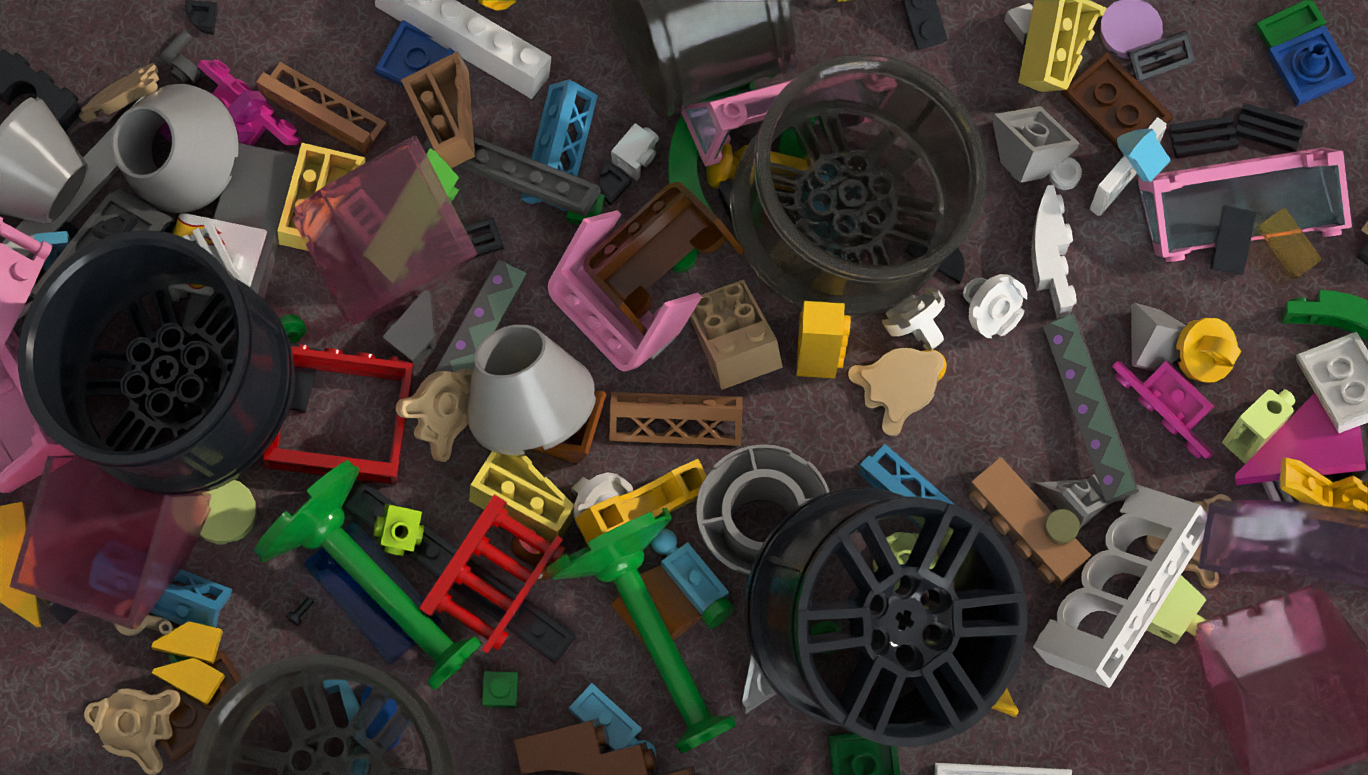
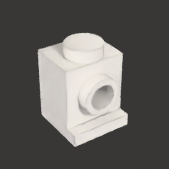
[611,123,659,181]

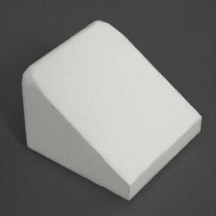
[1004,3,1033,44]

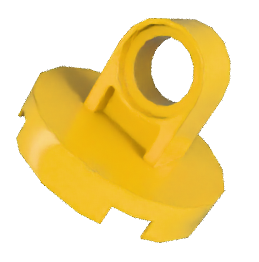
[1176,318,1241,382]

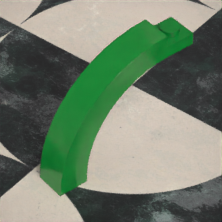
[668,67,755,254]
[1281,290,1368,342]

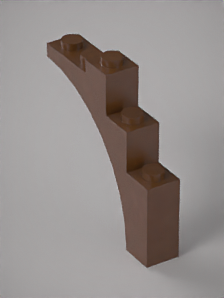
[513,718,701,775]

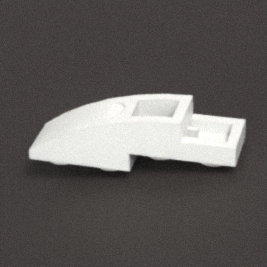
[1031,184,1077,318]

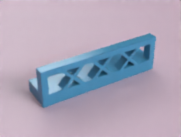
[521,79,598,211]
[858,444,955,529]
[88,542,232,628]

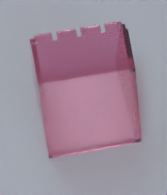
[292,135,477,325]
[9,455,211,629]
[1193,585,1368,775]

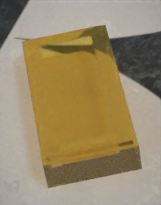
[1257,207,1323,279]

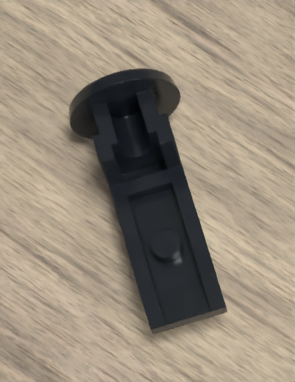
[901,0,948,50]

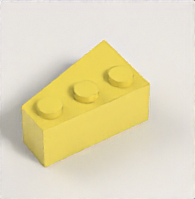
[1018,0,1106,92]
[277,143,365,252]
[469,451,574,544]

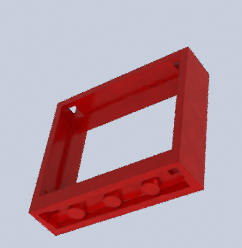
[263,344,414,485]

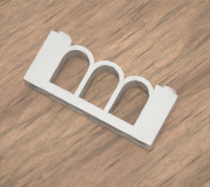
[1033,485,1213,688]

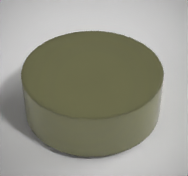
[1045,509,1080,545]

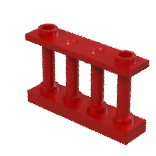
[419,494,565,654]

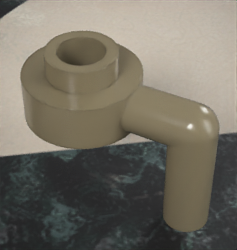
[113,601,173,636]

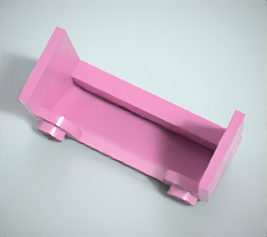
[548,210,702,371]

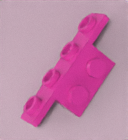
[197,59,303,146]
[1112,361,1215,459]

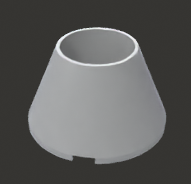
[110,84,239,213]
[0,97,88,224]
[467,325,596,455]
[696,445,830,575]

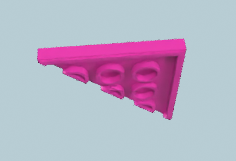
[1235,393,1366,485]

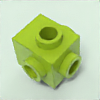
[373,504,424,556]

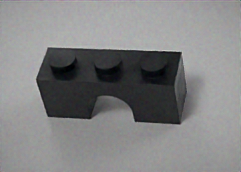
[0,49,81,132]

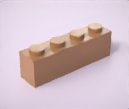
[968,457,1091,588]

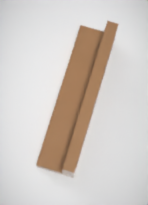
[256,62,387,155]
[609,392,743,446]

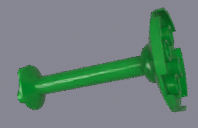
[253,460,483,691]
[546,507,737,754]

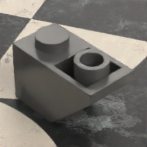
[383,289,436,370]

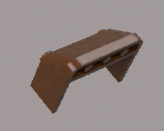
[583,182,745,336]

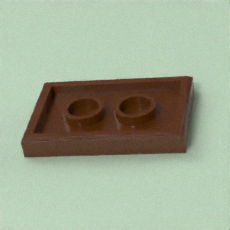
[1061,52,1174,155]
[152,650,260,763]

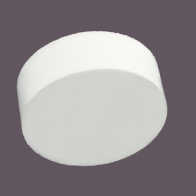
[1049,157,1082,190]

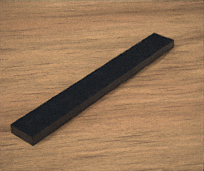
[343,481,576,664]

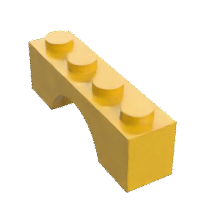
[575,459,707,547]

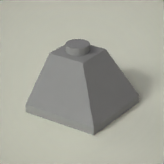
[992,106,1080,183]

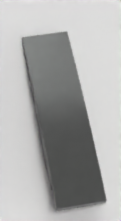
[176,143,298,391]

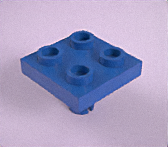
[1267,25,1355,106]

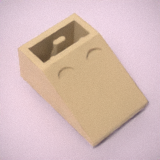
[690,280,783,390]

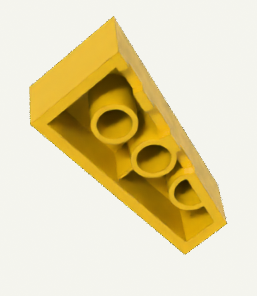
[796,301,851,378]

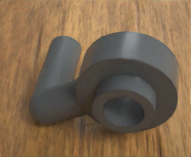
[160,29,202,85]

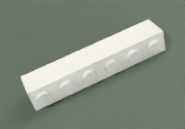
[375,0,551,99]

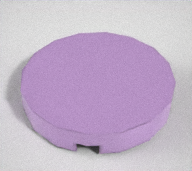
[1099,0,1163,59]

